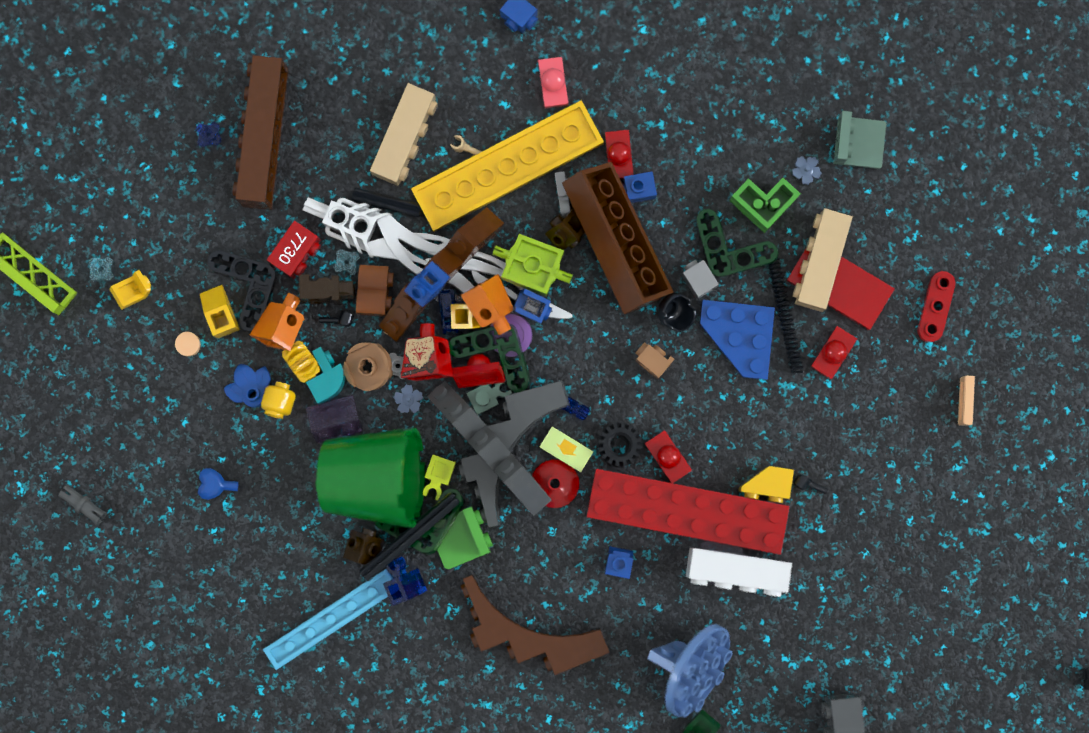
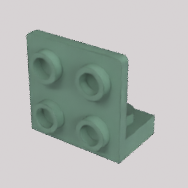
[833,111,886,169]

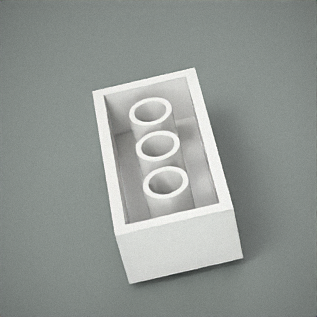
[686,548,792,597]

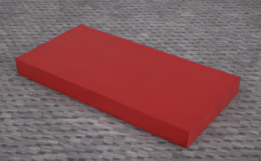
[786,249,895,330]

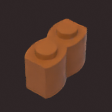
[356,265,394,317]

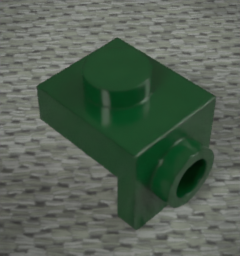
[682,709,721,733]

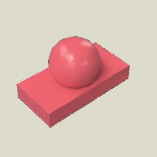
[538,57,568,108]

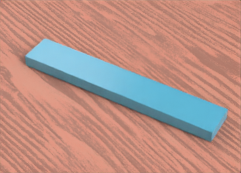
[263,568,400,670]

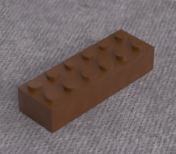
[233,55,288,210]
[562,162,673,314]

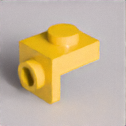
[109,270,151,310]

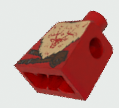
[401,323,453,381]

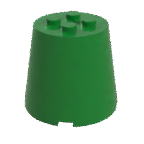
[316,428,425,528]

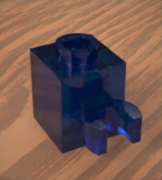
[383,557,427,606]

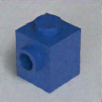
[500,0,538,34]
[622,171,657,203]

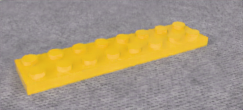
[411,100,604,232]

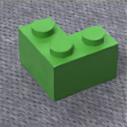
[729,178,801,233]

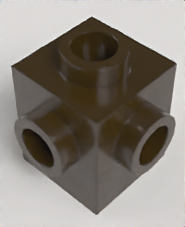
[545,209,585,250]
[343,528,385,565]

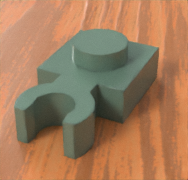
[466,379,512,415]

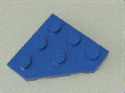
[699,300,775,380]

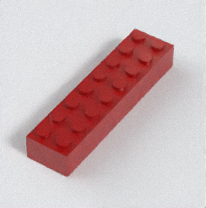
[586,469,790,555]

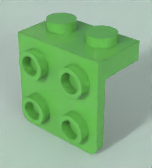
[434,507,493,569]

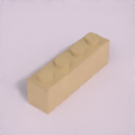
[370,83,438,186]
[793,208,853,312]

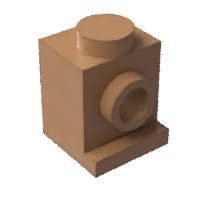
[635,342,674,380]

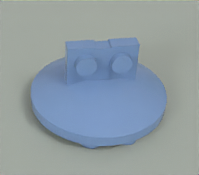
[648,624,732,717]

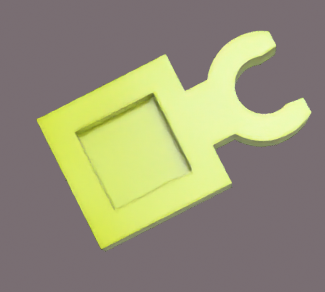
[423,455,456,500]

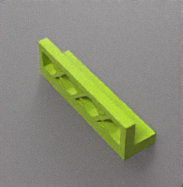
[0,232,77,315]

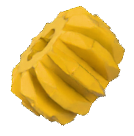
[282,341,320,383]

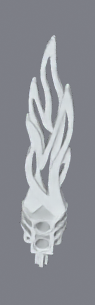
[303,197,572,319]

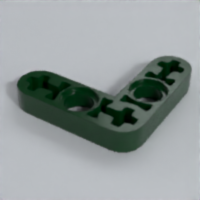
[697,209,779,277]
[449,323,530,392]
[375,489,464,555]

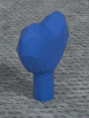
[198,468,239,500]

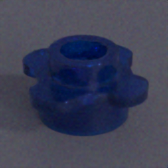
[196,122,221,147]

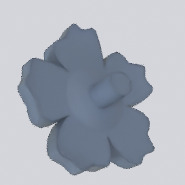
[792,156,822,185]
[393,384,423,413]

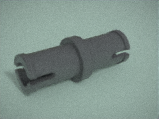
[58,484,107,525]

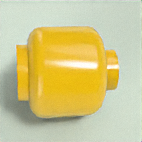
[261,382,295,419]

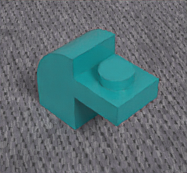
[306,347,346,405]

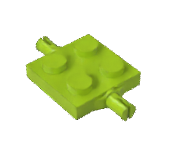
[492,234,573,297]

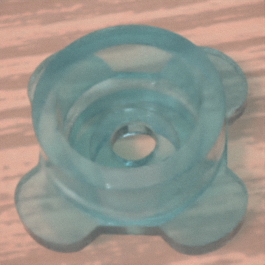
[334,249,360,275]
[89,257,114,281]

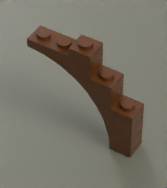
[379,207,504,342]
[461,575,610,675]

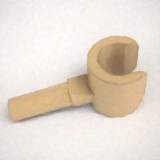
[450,135,482,155]

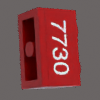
[267,220,321,279]

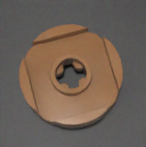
[343,342,393,391]

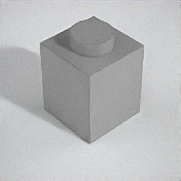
[681,260,719,300]

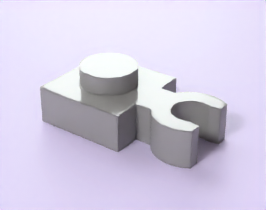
[555,171,571,216]

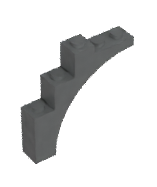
[427,381,552,516]
[459,381,570,527]

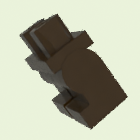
[299,274,355,305]

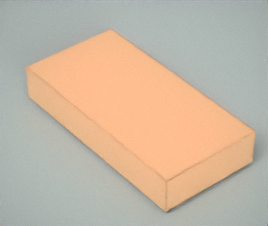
[958,375,975,426]

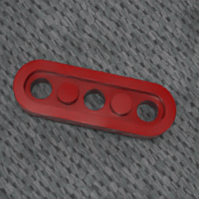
[917,271,955,343]

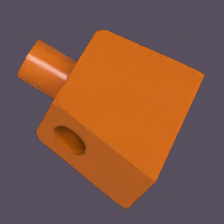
[461,274,513,335]
[250,293,304,351]

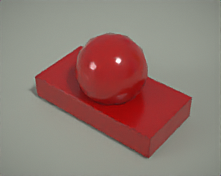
[605,130,633,180]
[810,326,857,380]
[452,354,505,388]
[645,430,692,483]

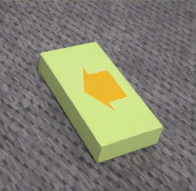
[539,427,593,472]

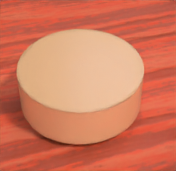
[175,332,201,357]

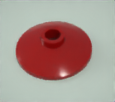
[532,459,579,508]

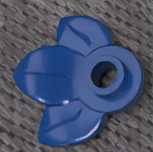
[224,364,271,408]

